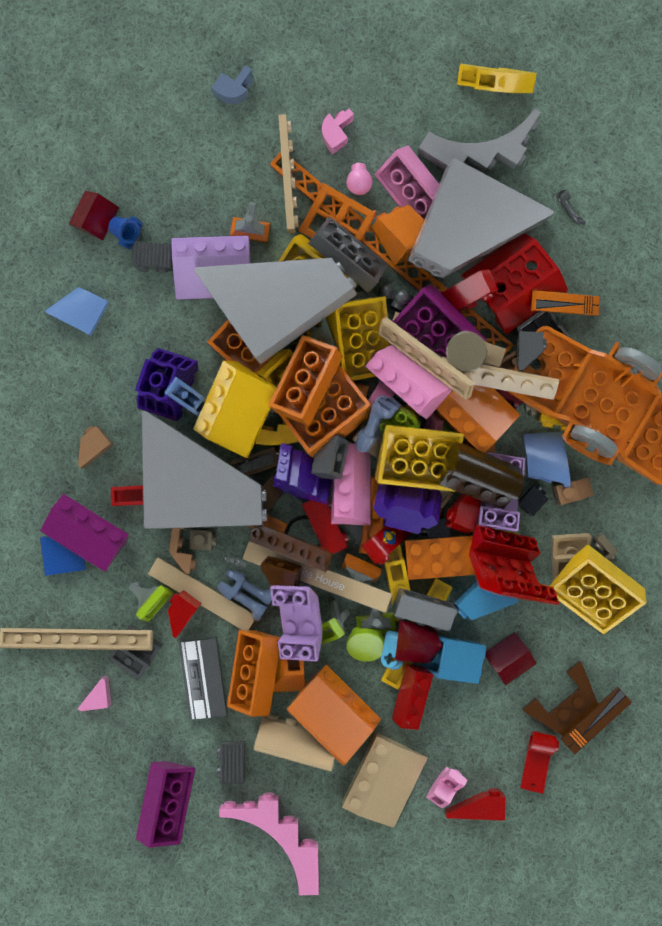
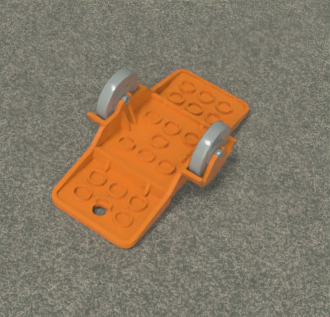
[508,326,662,485]

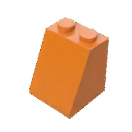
[372,204,424,266]

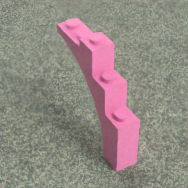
[219,792,319,895]

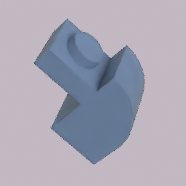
[212,65,253,104]

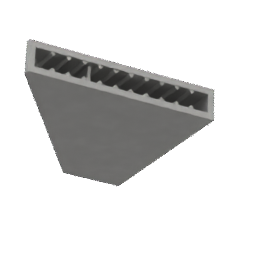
[408,158,554,278]
[194,258,357,364]
[142,411,267,529]

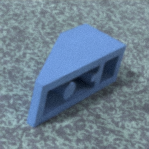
[165,377,206,417]

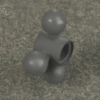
[379,285,414,313]

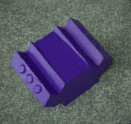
[135,348,198,421]
[273,443,332,505]
[373,483,442,534]

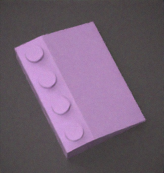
[171,236,251,300]

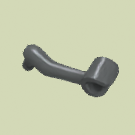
[556,190,586,225]

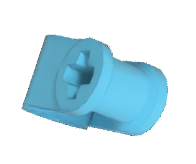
[381,630,403,670]

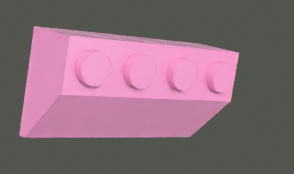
[374,145,439,220]
[365,345,452,419]
[331,443,370,526]

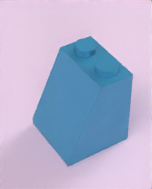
[453,579,519,620]
[421,634,486,684]

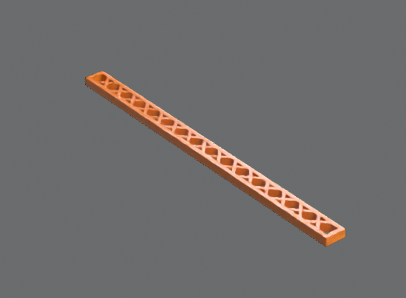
[270,152,514,357]

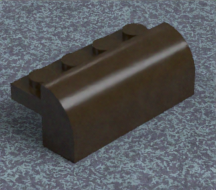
[438,441,524,509]

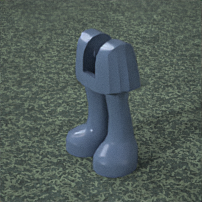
[356,396,400,452]
[217,569,272,622]

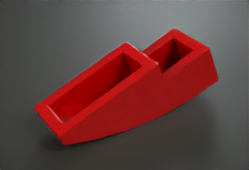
[111,485,144,506]

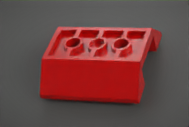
[461,233,568,335]
[469,525,560,605]

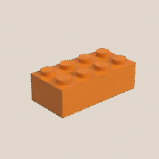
[268,335,343,426]
[404,535,475,580]
[227,630,281,717]

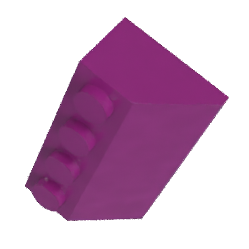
[40,494,129,572]
[136,761,196,848]

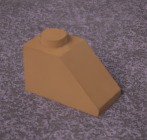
[78,426,114,469]
[552,477,594,505]

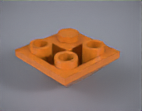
[273,654,305,692]

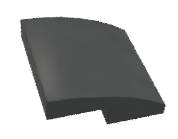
[108,624,163,680]

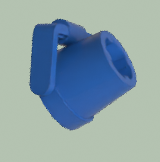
[108,216,143,250]

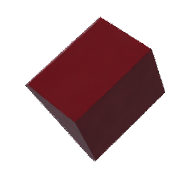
[69,191,119,241]
[395,621,443,664]
[485,632,537,686]

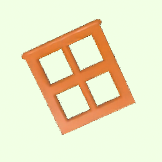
[298,183,377,241]

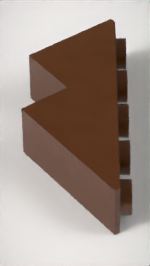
[249,525,332,573]
[260,556,317,595]

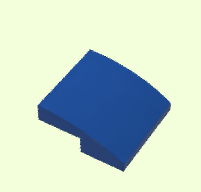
[40,536,86,576]

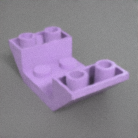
[478,452,526,532]
[270,586,323,661]

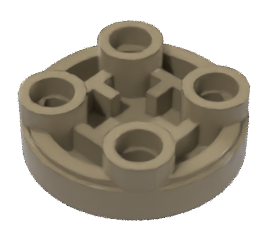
[446,331,487,372]

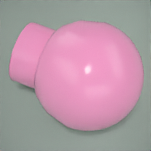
[346,163,373,195]

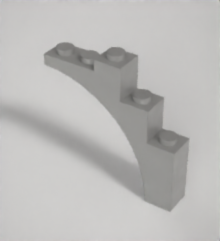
[417,109,541,173]

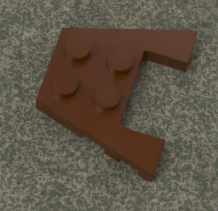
[522,661,598,736]

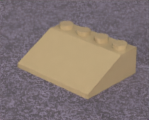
[253,713,334,772]
[342,732,428,828]

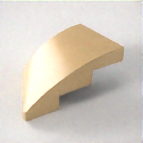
[551,533,591,581]

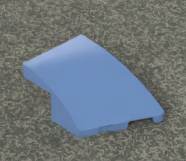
[45,287,109,336]
[522,431,571,487]

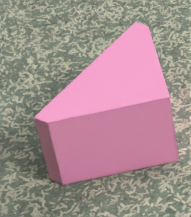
[78,675,112,711]

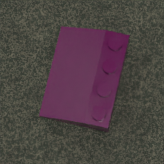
[393,284,486,358]

